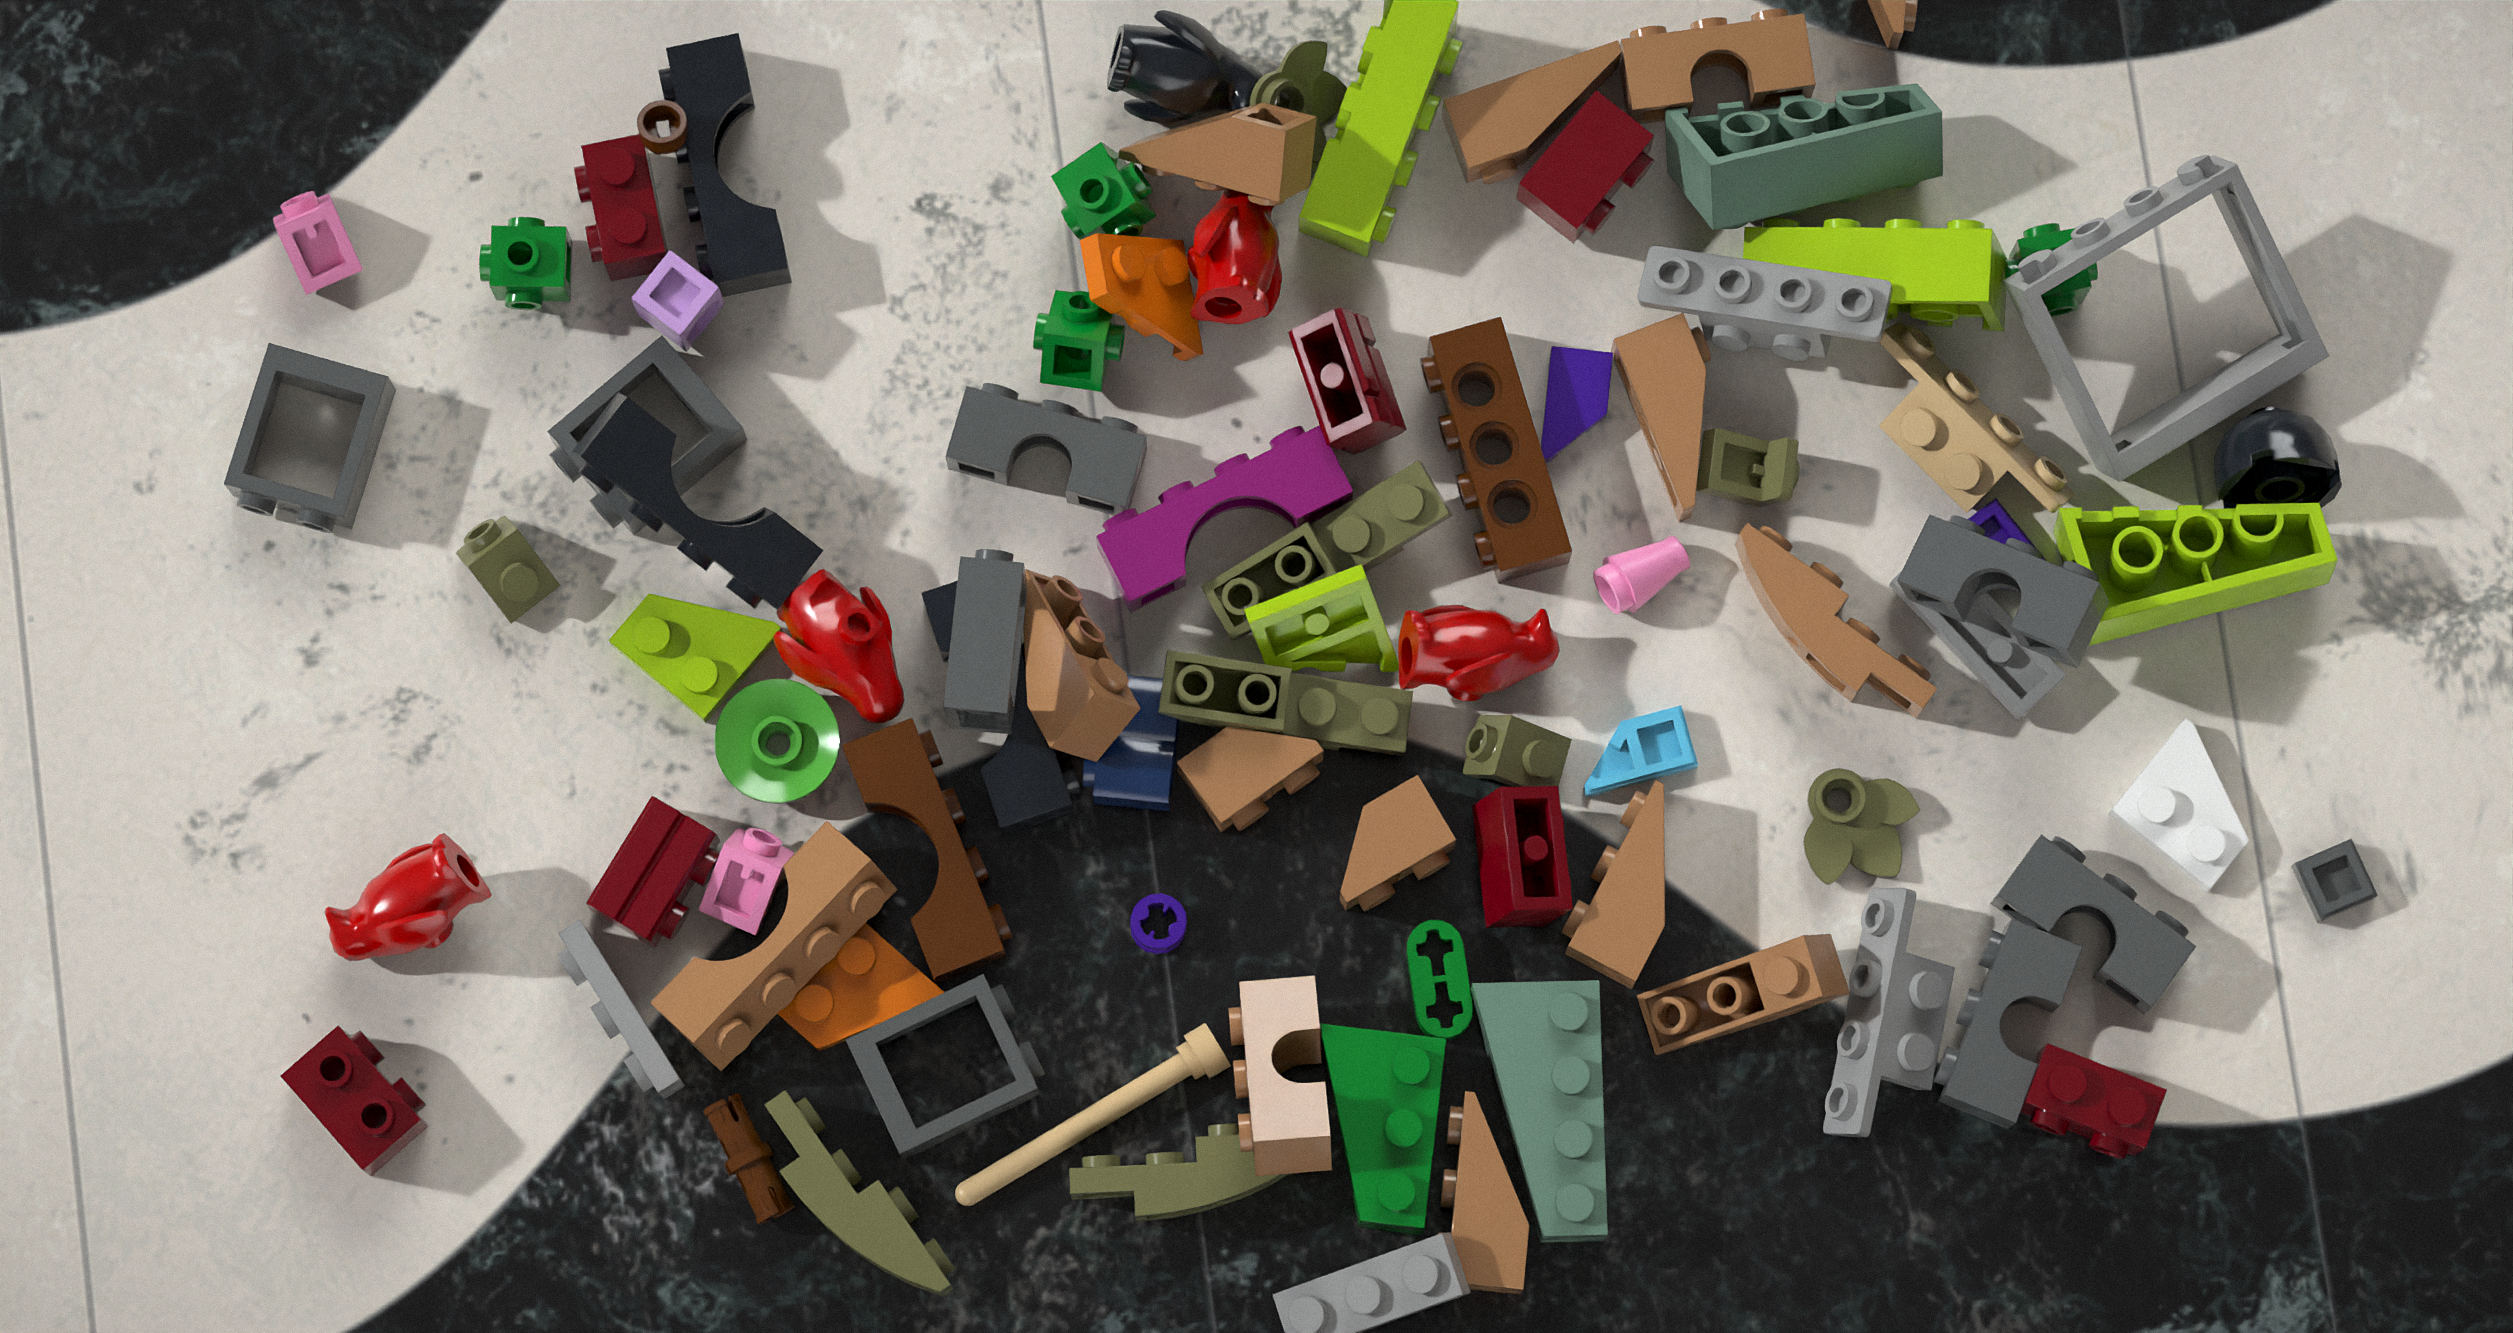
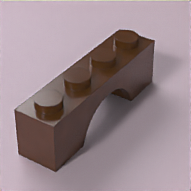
[842,718,1013,985]

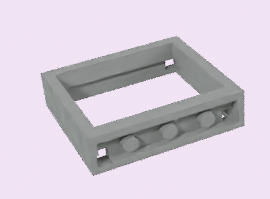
[2003,155,2329,482]

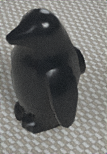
[1107,10,1263,124]

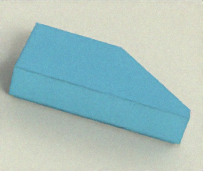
[1583,705,1698,798]

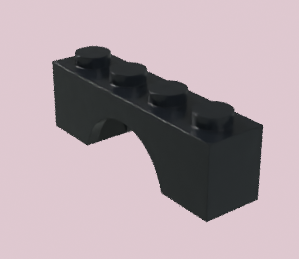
[658,33,792,297]
[572,393,824,610]
[921,581,1081,837]

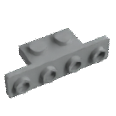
[1637,246,1893,361]
[1823,888,1955,1137]

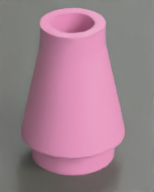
[1593,535,1690,614]

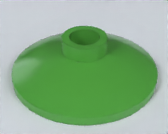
[714,679,840,804]

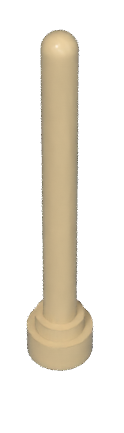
[955,1023,1231,1206]

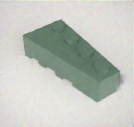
[1665,83,1943,230]
[1470,980,1608,1243]

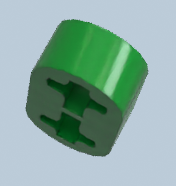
[1406,920,1473,1041]

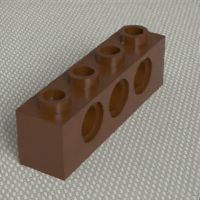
[1420,317,1572,583]

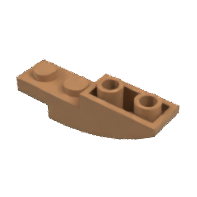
[1735,523,1938,719]

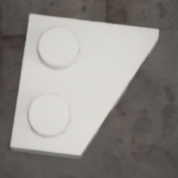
[2108,718,2249,892]

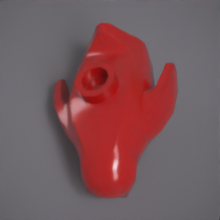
[1187,189,1282,324]
[773,569,905,723]
[1398,605,1560,701]
[324,833,492,961]

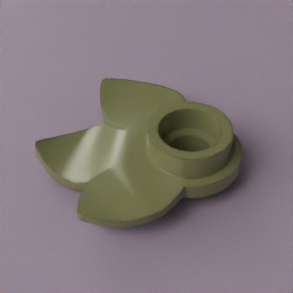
[1250,40,1347,162]
[1803,768,1920,885]

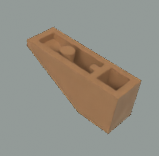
[1442,40,1622,185]
[1611,313,1711,522]

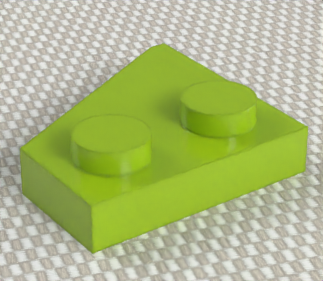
[1244,564,1399,672]
[608,593,783,723]

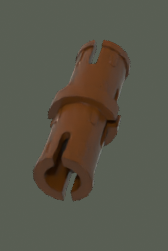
[703,1093,795,1225]

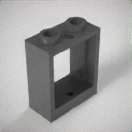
[547,335,747,535]
[224,343,396,533]
[943,549,1028,735]
[846,974,1045,1160]

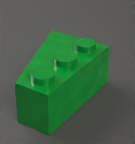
[1320,1023,1446,1235]

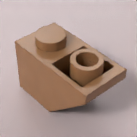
[1177,726,1323,832]
[1340,775,1456,911]

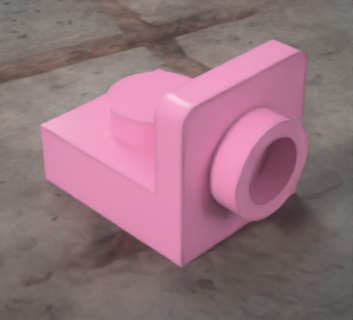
[273,191,363,295]
[698,828,794,935]

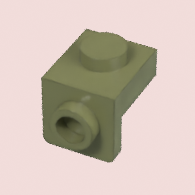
[1696,428,1800,507]
[456,516,561,624]
[1463,715,1572,787]

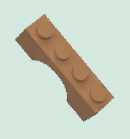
[650,821,898,1071]

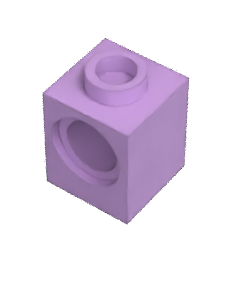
[631,250,725,352]

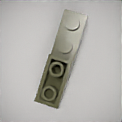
[1201,460,1453,641]
[1158,650,1413,756]
[764,1090,955,1297]
[1069,1124,1289,1222]

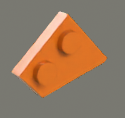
[1080,233,1204,361]
[777,923,944,1052]

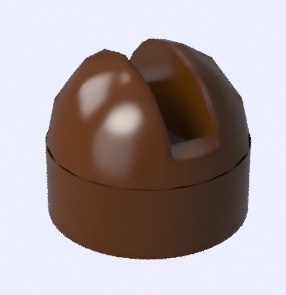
[637,100,688,155]

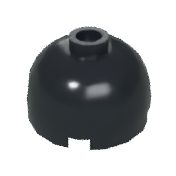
[2214,407,2342,509]

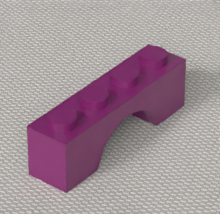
[1096,425,1353,613]

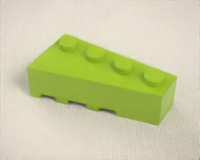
[1298,0,1463,257]
[1743,218,2008,332]
[2053,503,2338,646]

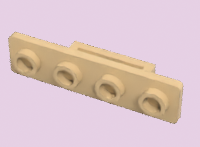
[1878,322,2075,513]

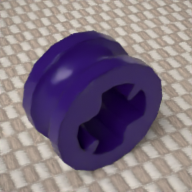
[1130,893,1187,955]

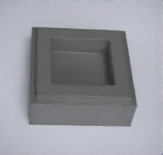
[2291,838,2378,923]

